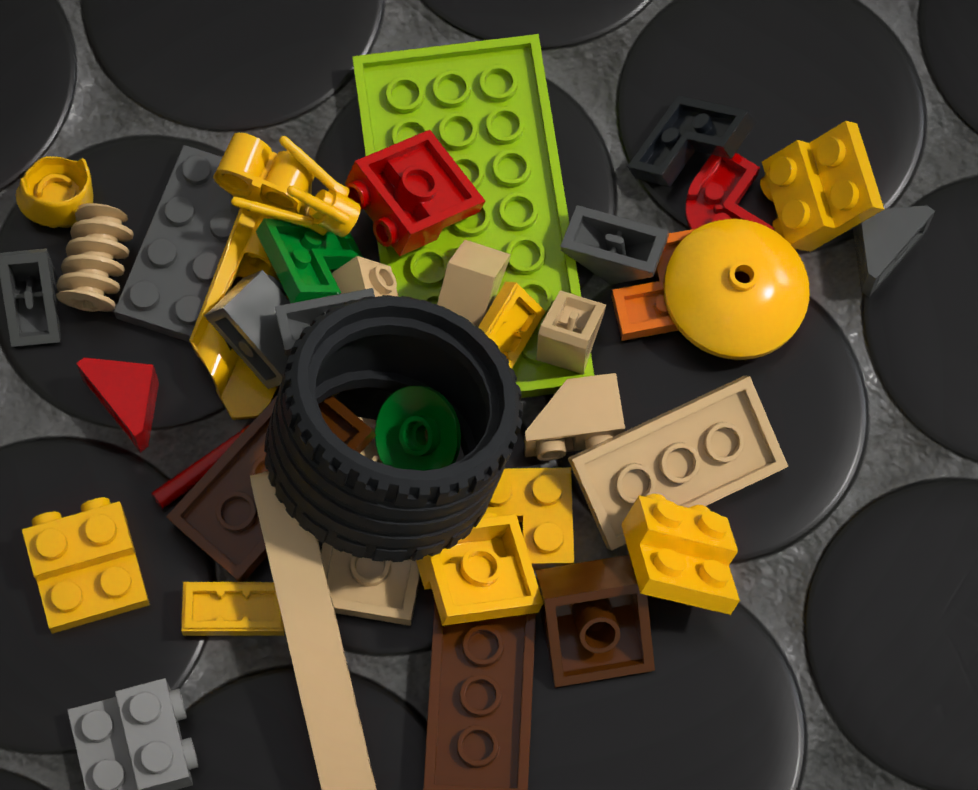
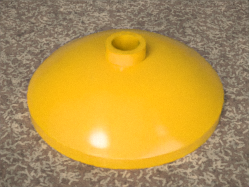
[663,219,810,360]

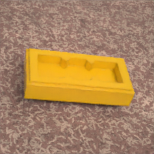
[478,281,546,369]
[181,582,285,636]

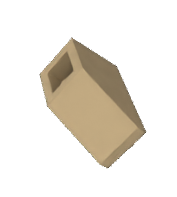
[524,373,625,461]

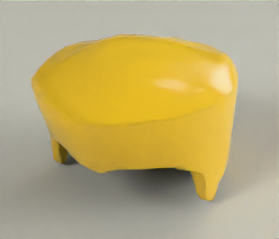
[15,156,93,228]

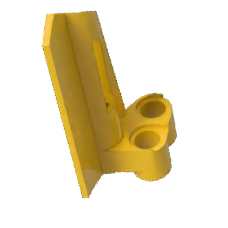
[189,132,332,420]

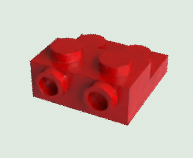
[345,130,485,256]

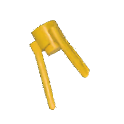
[231,136,361,238]

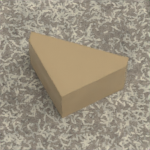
[437,240,511,327]
[536,290,606,374]

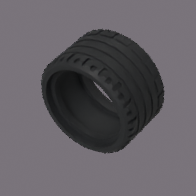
[264,295,523,562]

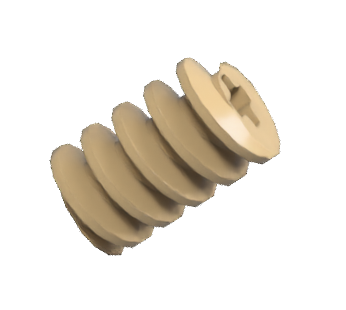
[56,203,134,312]

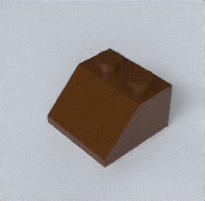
[535,555,655,687]

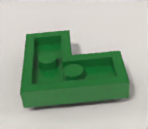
[256,218,363,303]

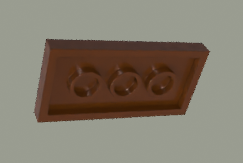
[166,396,376,582]
[423,602,536,790]

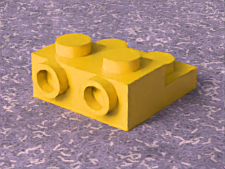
[760,121,884,252]
[621,494,740,615]
[22,497,150,634]
[416,513,543,626]

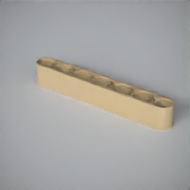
[250,471,377,790]

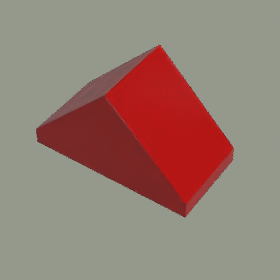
[76,357,159,453]

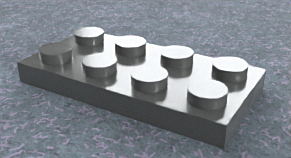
[114,145,240,342]

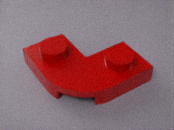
[685,153,775,231]

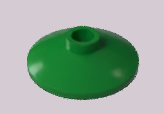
[375,386,461,471]

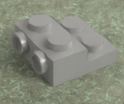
[68,678,199,790]

